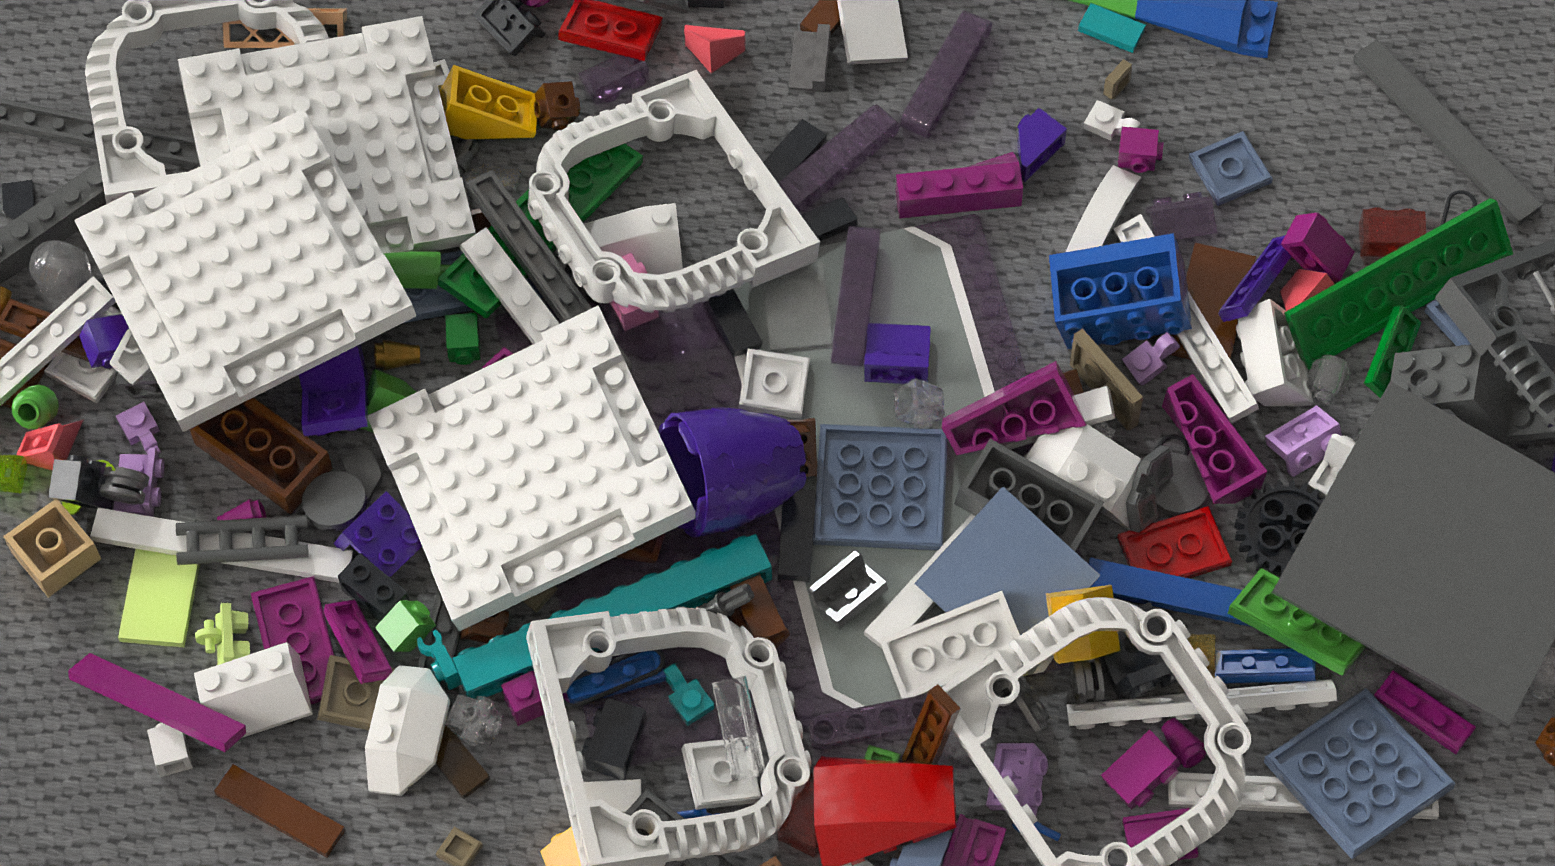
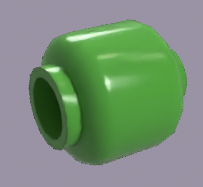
[11,385,59,429]

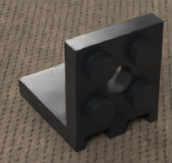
[1101,602,1178,699]

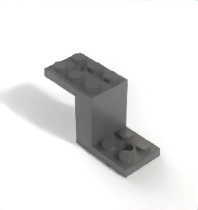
[1390,344,1555,443]

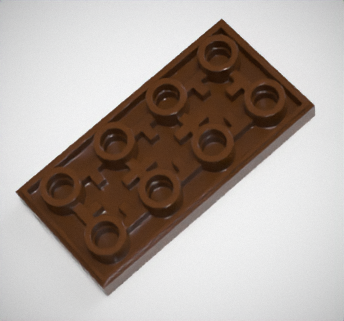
[1170,243,1256,360]

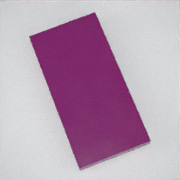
[251,576,334,704]

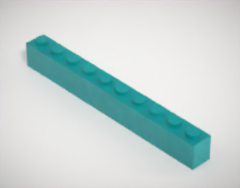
[452,534,772,704]

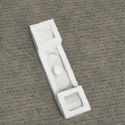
[1066,165,1141,252]

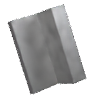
[789,24,831,92]

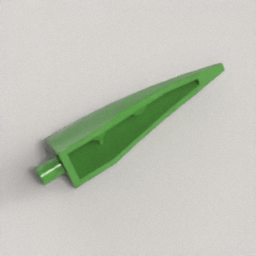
[383,251,451,289]

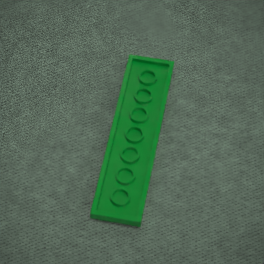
[438,143,643,319]
[1284,198,1514,370]

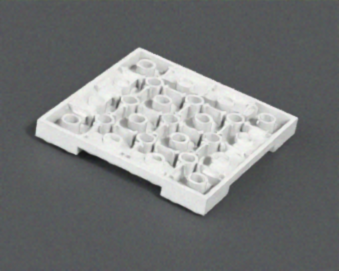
[178,16,476,253]
[74,109,416,432]
[368,306,696,631]

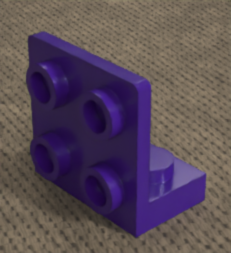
[864,323,931,385]
[333,491,422,577]

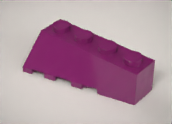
[895,152,1023,219]
[941,361,1086,456]
[1162,374,1267,504]

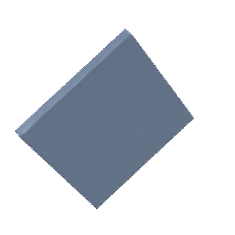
[813,424,948,550]
[914,487,1101,635]
[1264,688,1455,859]

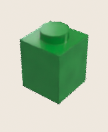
[445,313,481,365]

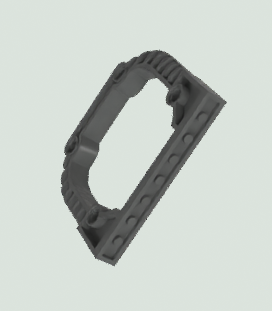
[1435,239,1555,428]

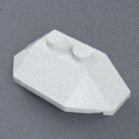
[1025,424,1141,530]
[365,665,450,796]

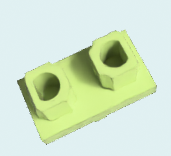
[195,603,250,665]

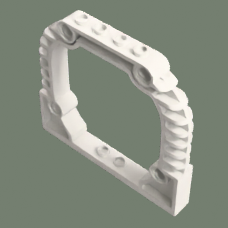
[85,0,329,204]
[528,70,820,313]
[941,597,1251,866]
[526,607,811,866]

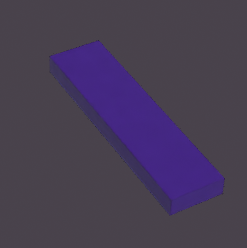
[1218,235,1291,322]

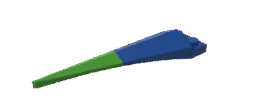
[1068,0,1278,58]

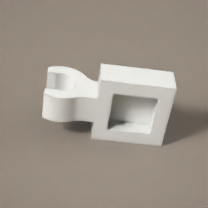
[1083,100,1140,141]

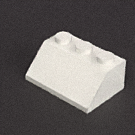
[1236,299,1313,406]
[194,642,313,738]

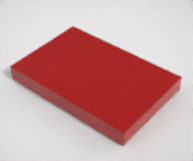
[558,0,663,61]
[1117,506,1232,579]

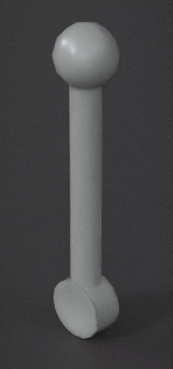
[1533,271,1555,315]

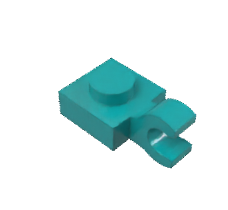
[417,630,461,690]
[663,664,715,726]

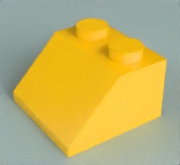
[1046,585,1120,664]

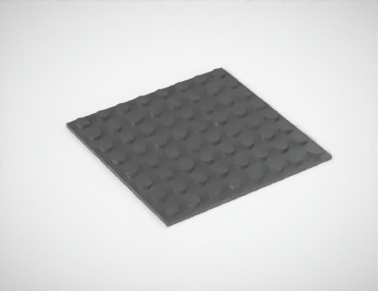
[1272,381,1555,727]

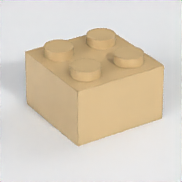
[3,500,101,598]

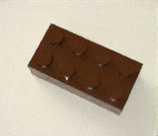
[190,398,333,515]

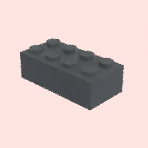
[954,439,1104,553]

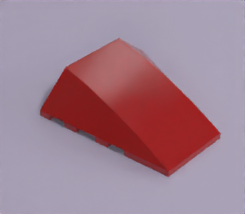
[813,756,957,866]

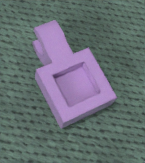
[1122,332,1180,385]
[116,402,161,455]

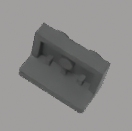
[809,550,888,629]

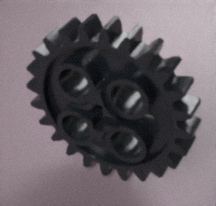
[1234,480,1324,577]

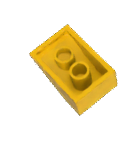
[440,65,537,139]

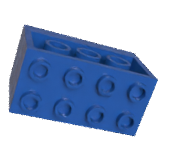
[1049,233,1192,349]

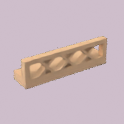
[223,8,347,48]

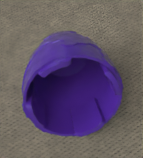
[658,408,806,537]

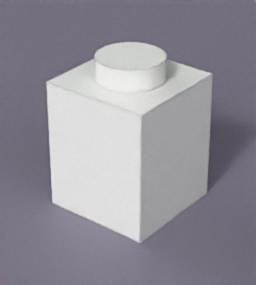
[147,723,193,777]

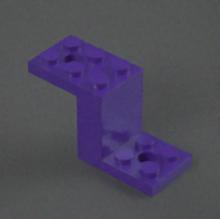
[299,344,368,436]

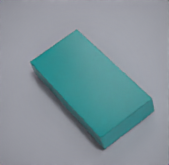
[1078,3,1146,53]

